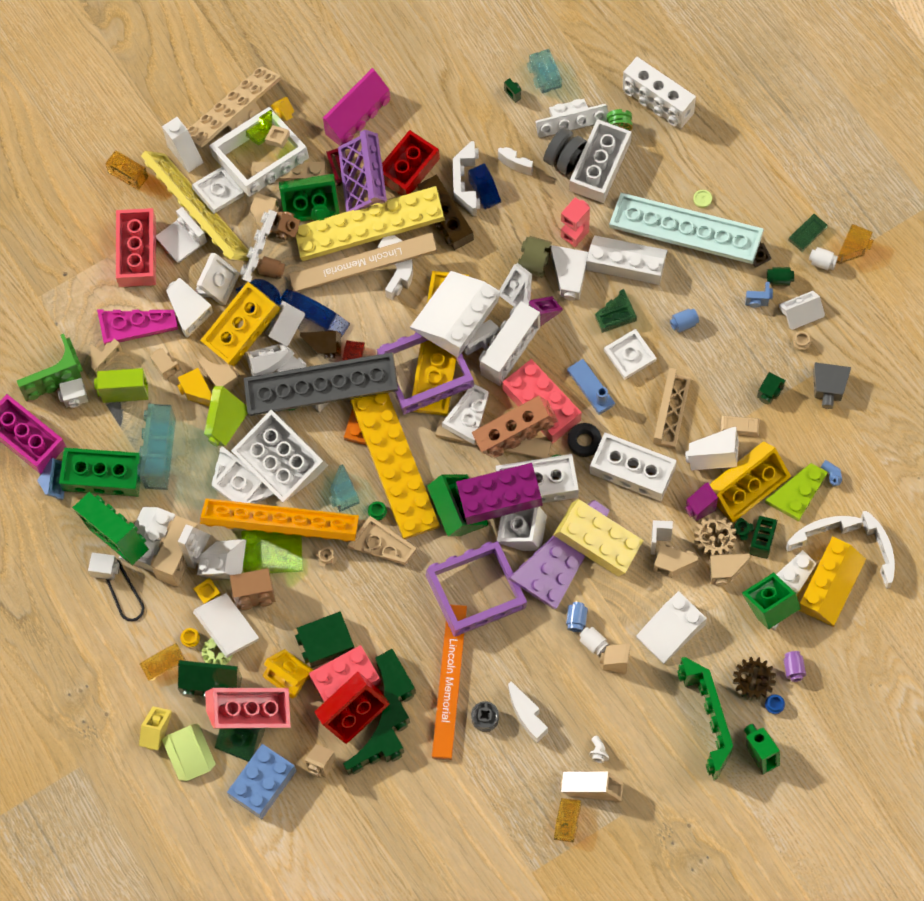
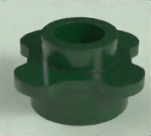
[731,518,754,541]

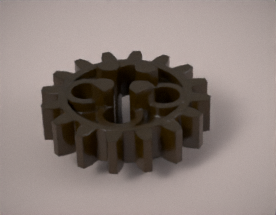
[733,657,776,701]

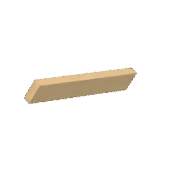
[435,417,551,459]

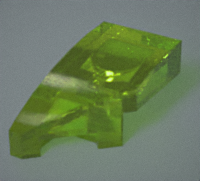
[246,110,272,146]

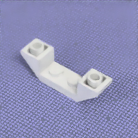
[453,141,480,216]

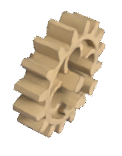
[694,515,736,555]

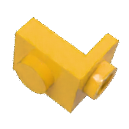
[271,97,294,121]

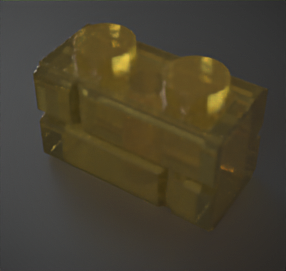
[105,150,148,190]

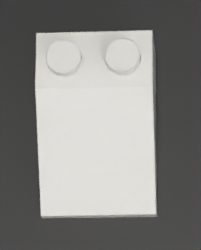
[636,591,707,664]

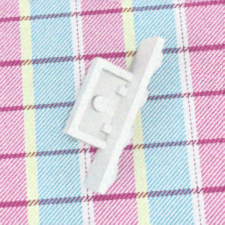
[536,99,608,138]

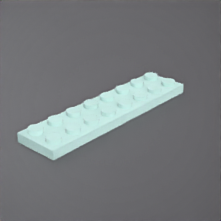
[609,193,764,264]

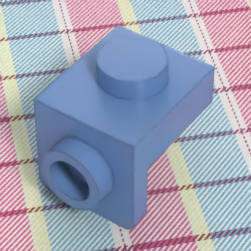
[745,282,773,308]

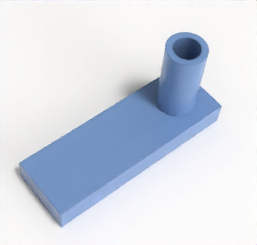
[567,359,615,415]

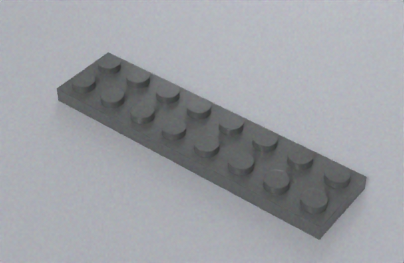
[244,352,399,416]

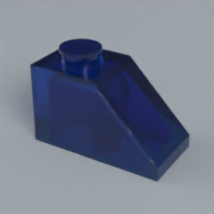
[468,163,501,210]

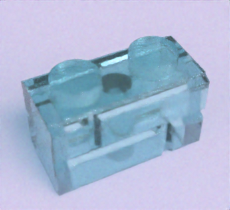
[527,49,562,93]

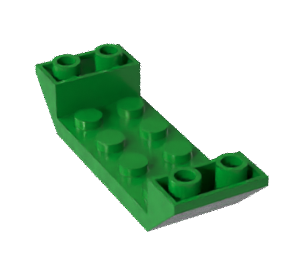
[677,657,733,781]

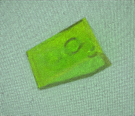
[241,530,303,573]

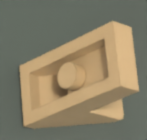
[90,339,123,377]

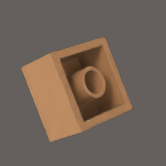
[230,568,276,610]

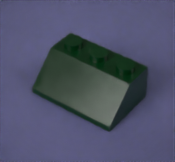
[178,660,242,699]

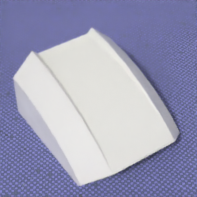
[245,343,295,376]

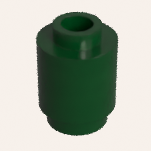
[767,267,794,286]

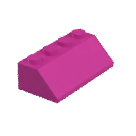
[323,68,390,146]

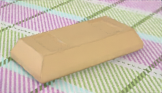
[721,415,760,437]

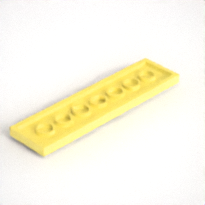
[141,151,249,261]
[296,186,445,261]

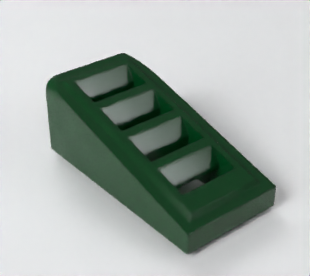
[749,516,778,559]

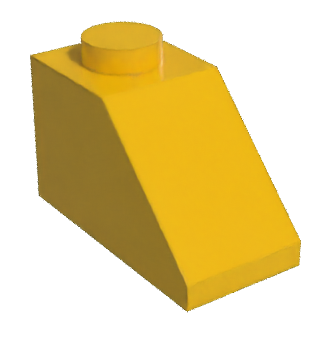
[177,368,212,406]

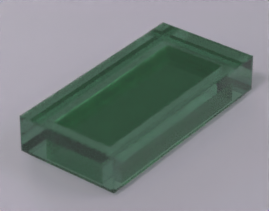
[788,214,828,252]

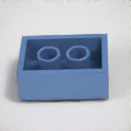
[227,744,296,820]

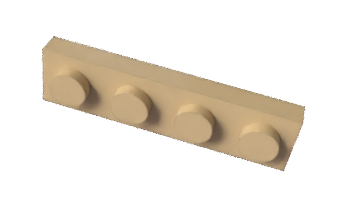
[251,162,326,182]

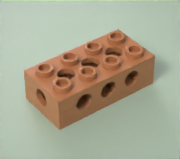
[472,396,558,458]

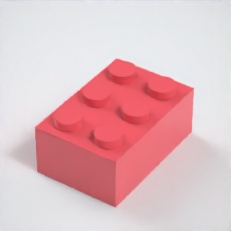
[309,645,381,703]

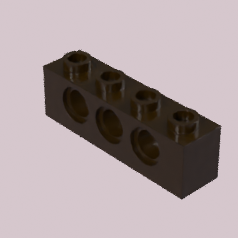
[417,174,474,251]

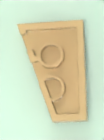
[347,516,417,565]

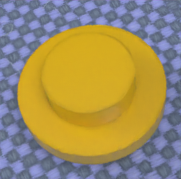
[180,628,200,648]

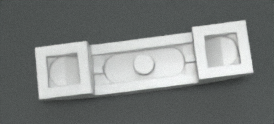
[861,511,895,589]
[786,516,862,552]

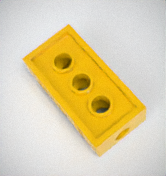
[200,282,281,367]

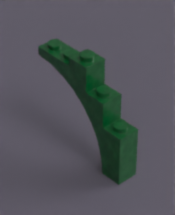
[343,649,416,775]

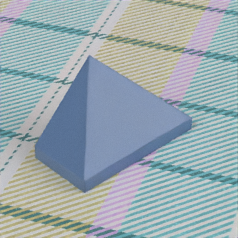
[37,458,65,500]

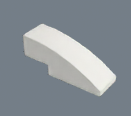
[508,682,548,743]

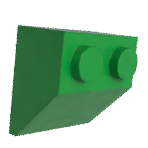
[742,572,800,630]

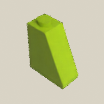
[204,386,248,447]

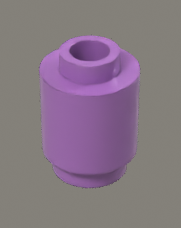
[783,651,806,682]

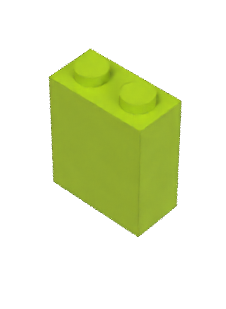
[94,368,149,403]

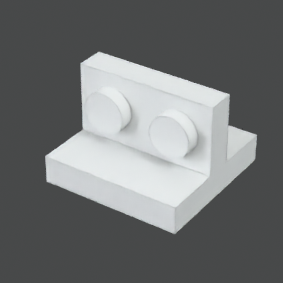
[195,253,240,305]

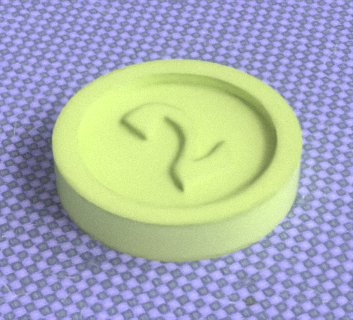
[693,190,712,208]

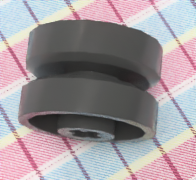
[543,127,587,175]

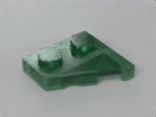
[595,289,637,333]

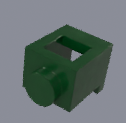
[757,372,786,405]

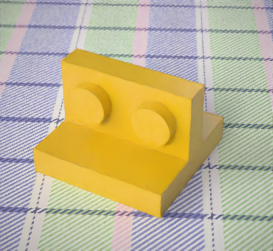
[262,649,314,699]

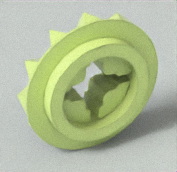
[202,638,233,665]

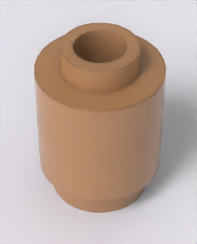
[257,256,285,279]

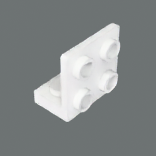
[156,207,207,263]

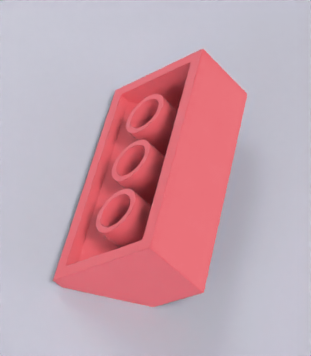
[205,688,291,729]

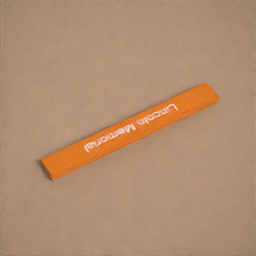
[432,604,467,760]

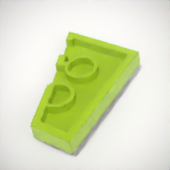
[765,463,828,522]

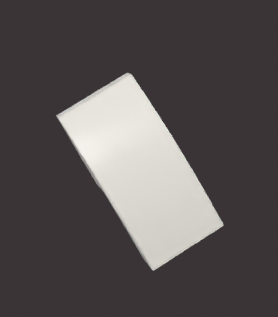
[498,147,533,176]

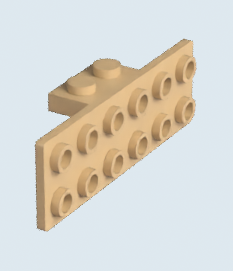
[187,66,282,148]

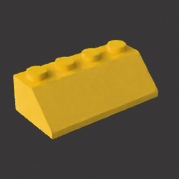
[710,441,791,523]
[798,536,866,627]

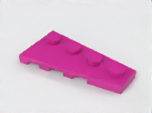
[97,309,178,345]

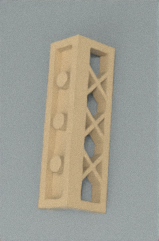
[653,368,691,449]

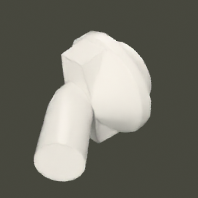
[589,735,609,763]

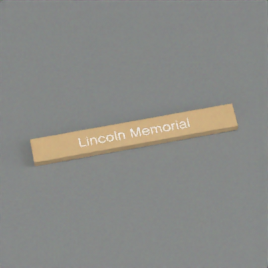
[290,233,438,293]

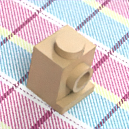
[150,348,180,380]

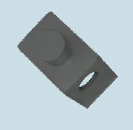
[813,362,851,409]

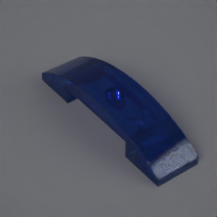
[277,289,350,338]

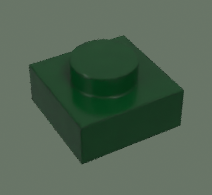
[504,78,522,103]

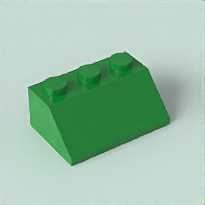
[279,174,340,221]
[427,474,489,537]

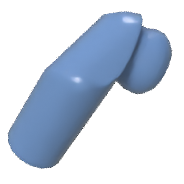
[821,460,842,486]

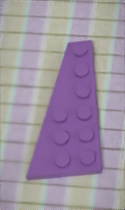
[507,500,610,609]

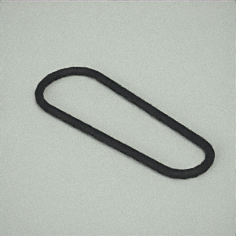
[106,559,144,622]

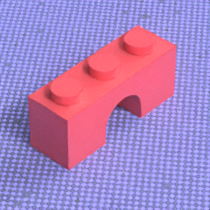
[561,197,590,247]

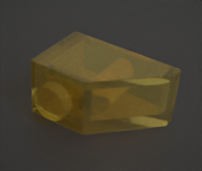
[836,224,874,264]

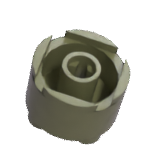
[518,236,552,278]

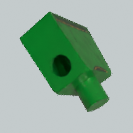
[744,724,780,774]

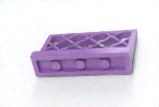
[338,130,387,212]

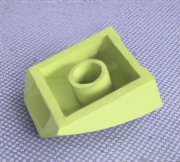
[162,724,216,781]

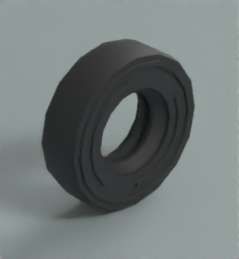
[567,423,602,457]

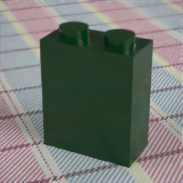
[295,611,355,668]

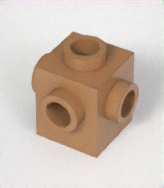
[270,211,300,240]

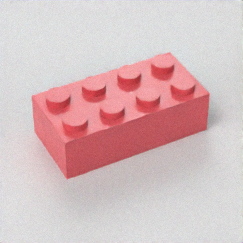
[116,208,156,287]
[502,359,582,444]

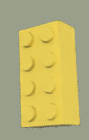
[553,499,644,576]

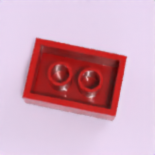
[382,130,440,196]
[314,672,390,744]

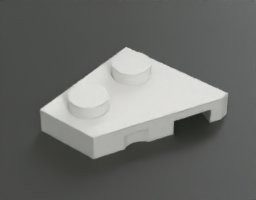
[499,263,532,307]

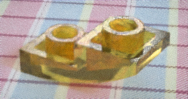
[140,643,186,681]
[554,798,582,843]

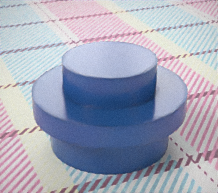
[765,694,785,714]

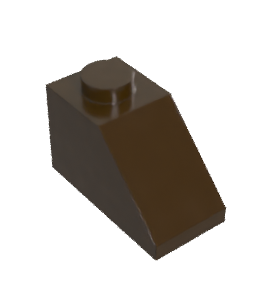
[300,330,341,360]

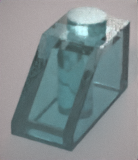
[328,464,360,512]

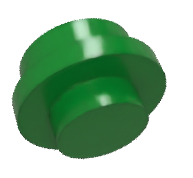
[311,204,330,221]
[368,501,387,521]

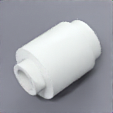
[809,247,838,270]
[579,627,609,656]

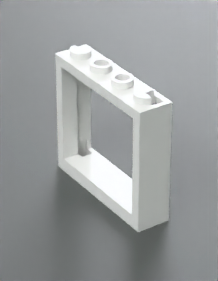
[209,107,309,197]

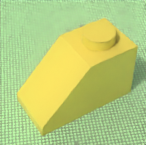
[139,706,172,750]

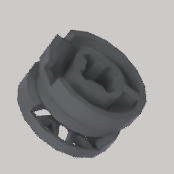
[471,701,499,732]

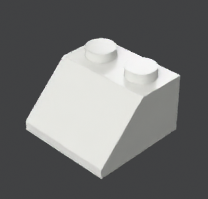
[497,507,547,551]
[197,539,246,580]

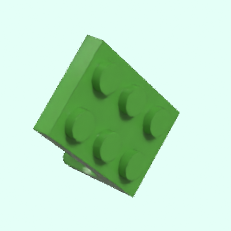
[17,333,83,401]

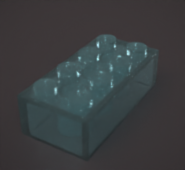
[137,404,176,490]

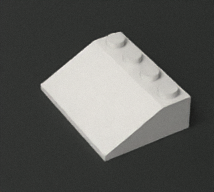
[410,271,501,358]
[231,410,328,503]

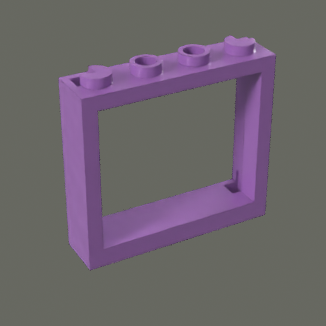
[377,332,474,415]
[425,541,527,637]

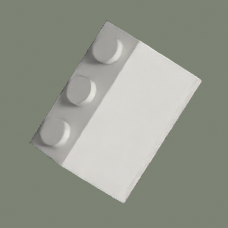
[119,507,176,573]

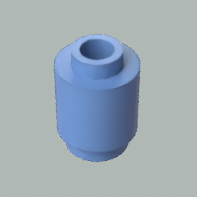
[670,309,699,333]
[566,602,588,632]

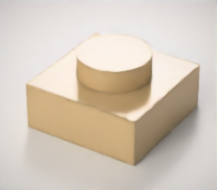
[265,125,290,148]

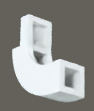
[378,235,413,300]

